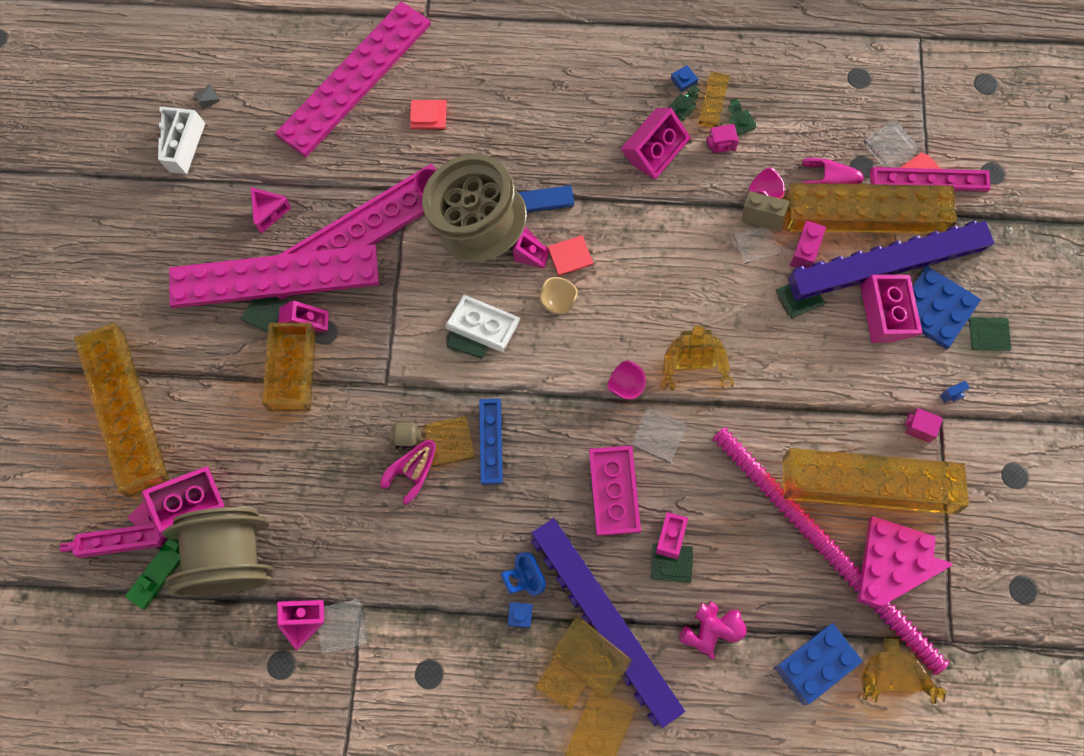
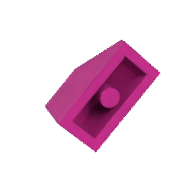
[278,300,329,332]

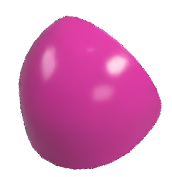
[748,167,785,199]
[607,360,646,399]

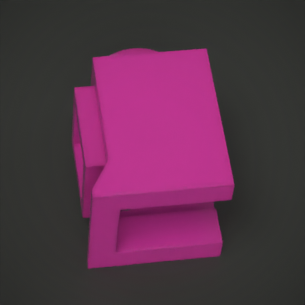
[706,124,739,153]

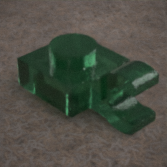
[668,85,700,122]
[728,98,757,136]

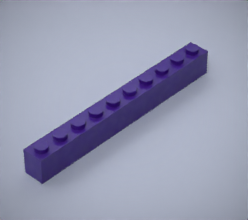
[787,221,995,301]
[531,518,686,729]

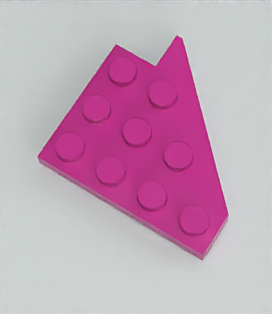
[857,516,952,609]

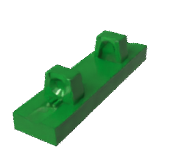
[125,539,180,610]

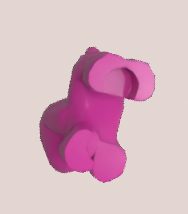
[678,601,747,660]

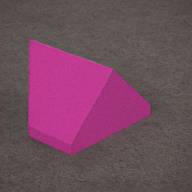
[251,187,291,234]
[513,226,549,268]
[277,600,324,651]

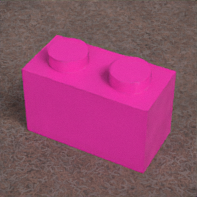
[790,220,826,268]

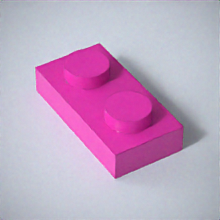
[656,512,688,559]

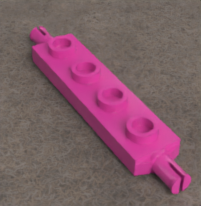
[60,523,166,558]

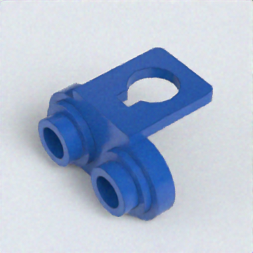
[500,552,546,596]

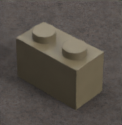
[742,191,790,232]

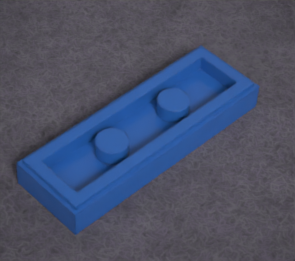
[518,185,574,213]

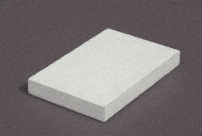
[446,295,520,353]

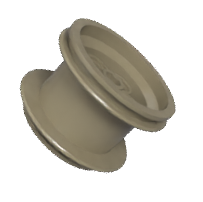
[422,154,527,262]
[162,507,273,597]

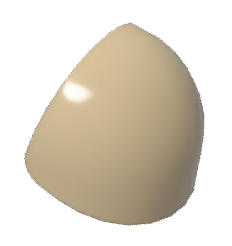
[539,277,578,314]

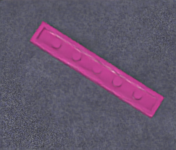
[870,167,991,192]

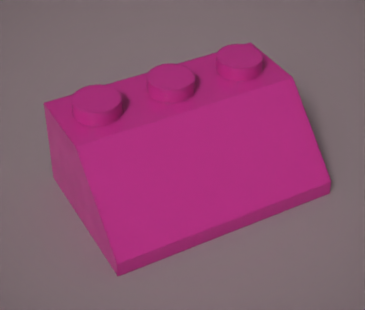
[621,108,691,179]
[860,275,922,343]
[141,466,225,533]

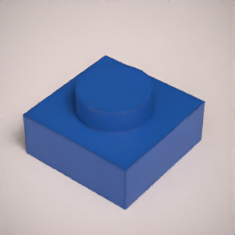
[671,65,698,92]
[940,380,970,403]
[508,602,533,628]

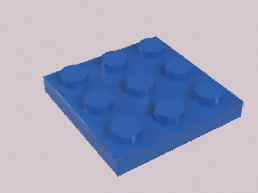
[912,266,981,349]

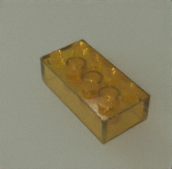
[262,323,316,412]

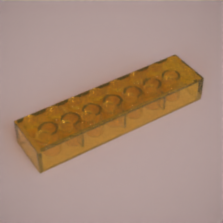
[785,183,957,233]
[74,323,169,498]
[783,448,969,514]

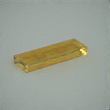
[698,71,730,127]

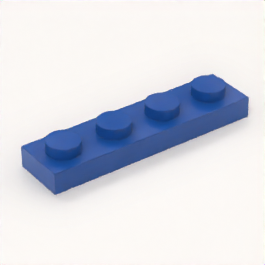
[479,399,503,485]

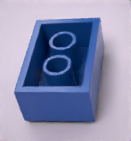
[774,623,863,706]

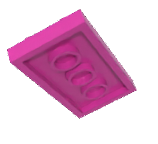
[589,446,641,537]

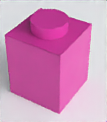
[904,408,943,443]

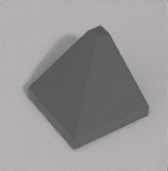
[193,85,220,109]

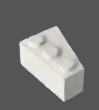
[158,107,205,174]

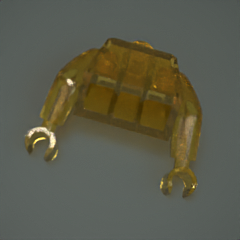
[661,325,734,391]
[861,639,946,704]

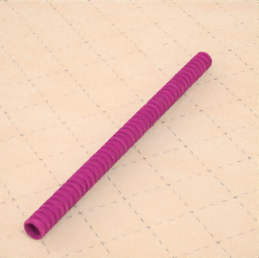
[713,427,949,675]

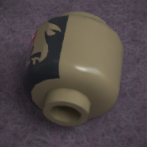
[390,422,422,450]

